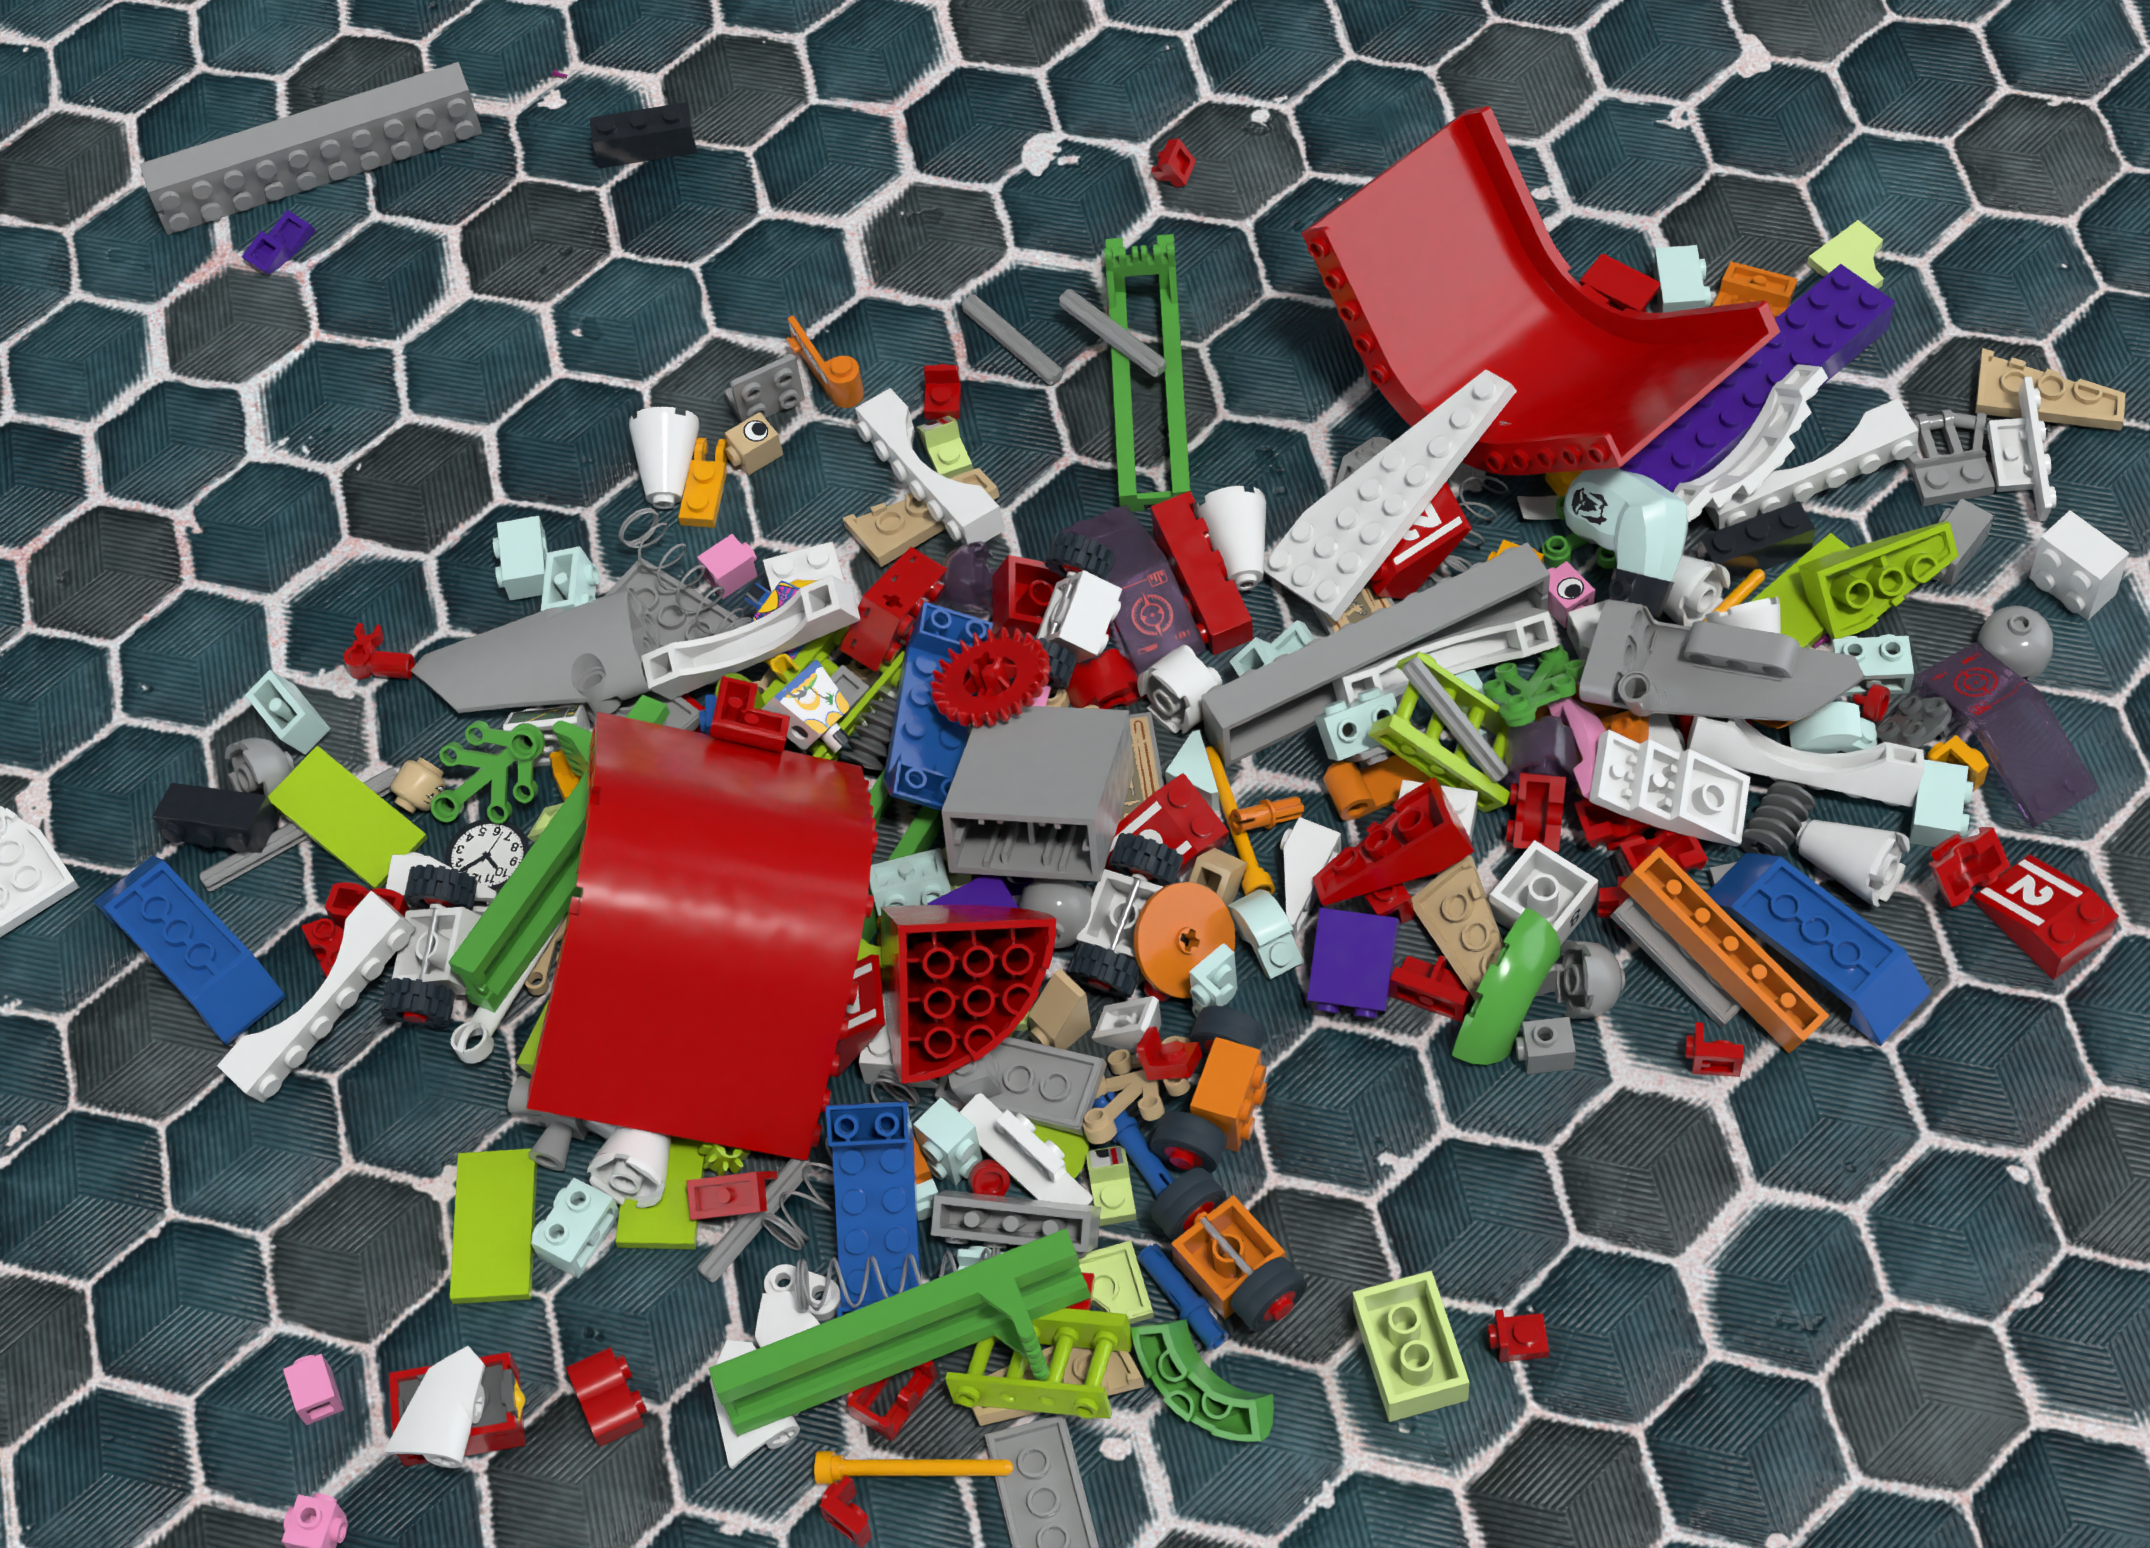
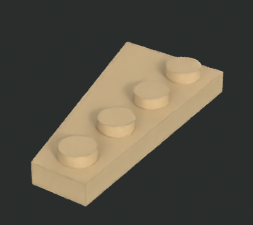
[1975,348,2126,430]
[842,467,1000,567]
[1412,855,1504,1001]
[971,1344,1145,1426]

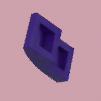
[242,210,316,275]

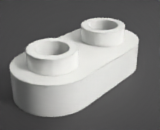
[764,1264,841,1321]

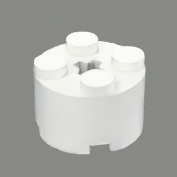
[1137,644,1222,734]

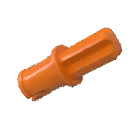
[1230,796,1304,833]

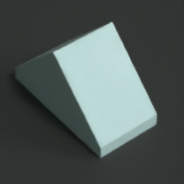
[1165,730,1220,812]

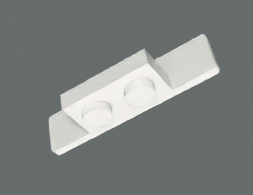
[1987,377,2056,521]
[959,1093,1093,1206]

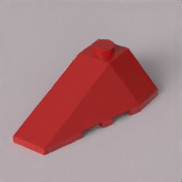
[1312,777,1475,906]

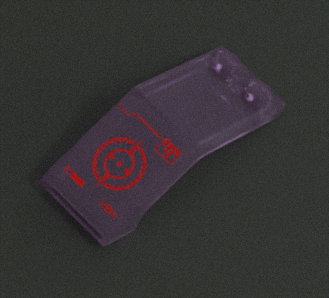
[1061,505,1206,676]
[1913,642,2099,828]

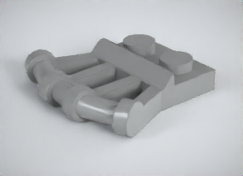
[1902,409,1995,506]

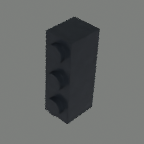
[590,102,697,169]
[1696,501,1816,582]
[152,783,280,853]

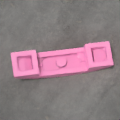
[1544,689,1606,799]

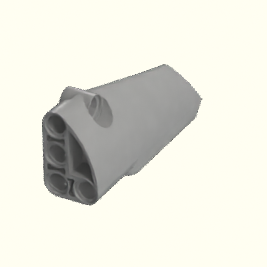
[410,587,660,715]
[1579,599,1865,721]

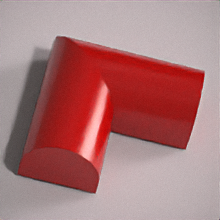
[710,676,790,753]

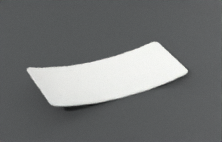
[1517,495,1564,520]

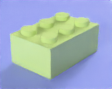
[1353,1270,1470,1422]

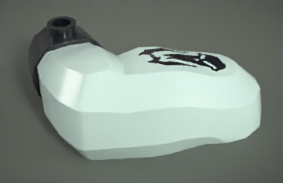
[1564,468,1688,617]

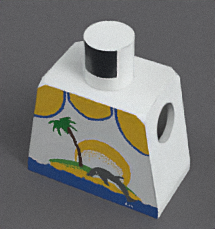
[761,660,851,753]

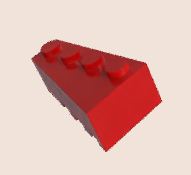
[1150,491,1253,656]

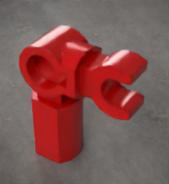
[343,623,415,680]

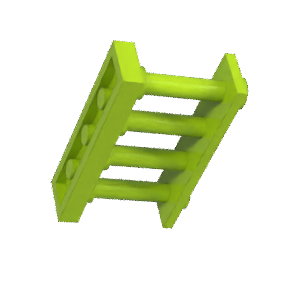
[761,625,905,761]
[1368,651,1534,813]
[945,1308,1133,1419]

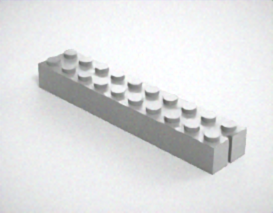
[140,62,482,235]
[1201,542,1550,767]

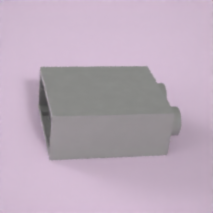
[942,706,1134,882]

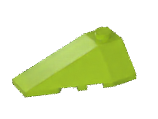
[1798,521,1959,640]

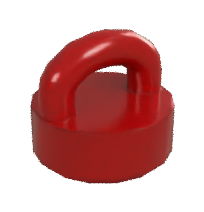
[1851,684,1890,723]
[968,1159,1010,1196]

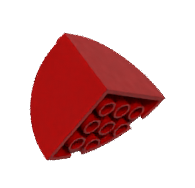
[881,905,1056,1084]

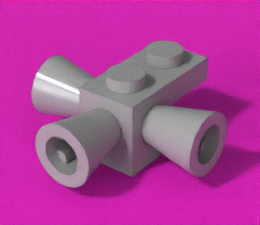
[508,1076,617,1171]

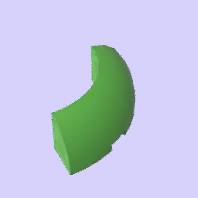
[1452,907,1561,1065]
[1131,1319,1274,1442]

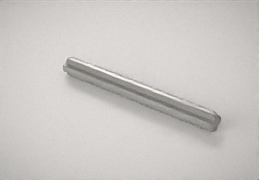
[199,768,397,891]

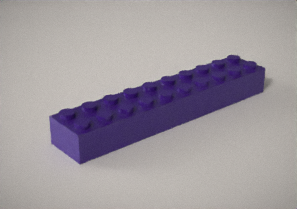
[1619,263,1896,493]

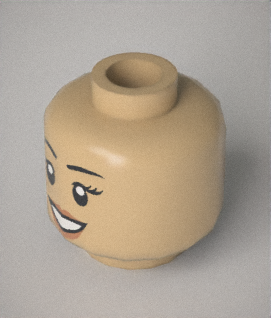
[390,757,446,814]

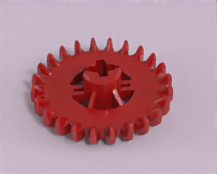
[930,627,1051,727]

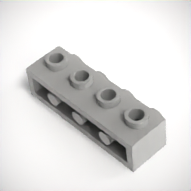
[931,1190,1101,1257]

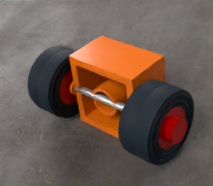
[1150,1005,1267,1173]
[1151,1168,1307,1331]

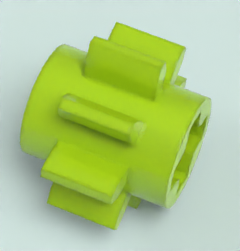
[698,1142,750,1176]

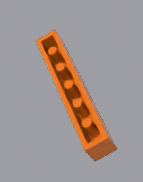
[1621,847,1830,1054]

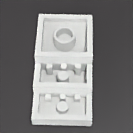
[1589,730,1750,847]

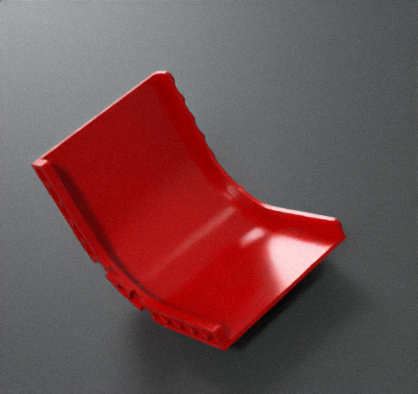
[1301,106,1780,475]
[526,712,878,1161]

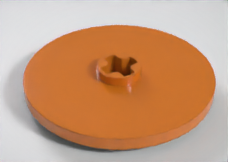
[1134,882,1235,998]

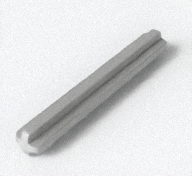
[1059,289,1167,377]
[962,294,1063,385]
[1402,657,1508,783]
[697,1158,812,1283]

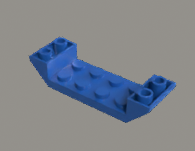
[884,601,993,811]
[1707,853,1931,1047]
[93,855,286,1046]
[826,1101,921,1317]

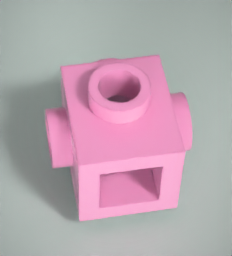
[281,1493,348,1548]

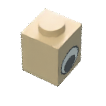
[725,412,783,476]

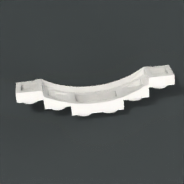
[1673,364,1828,522]

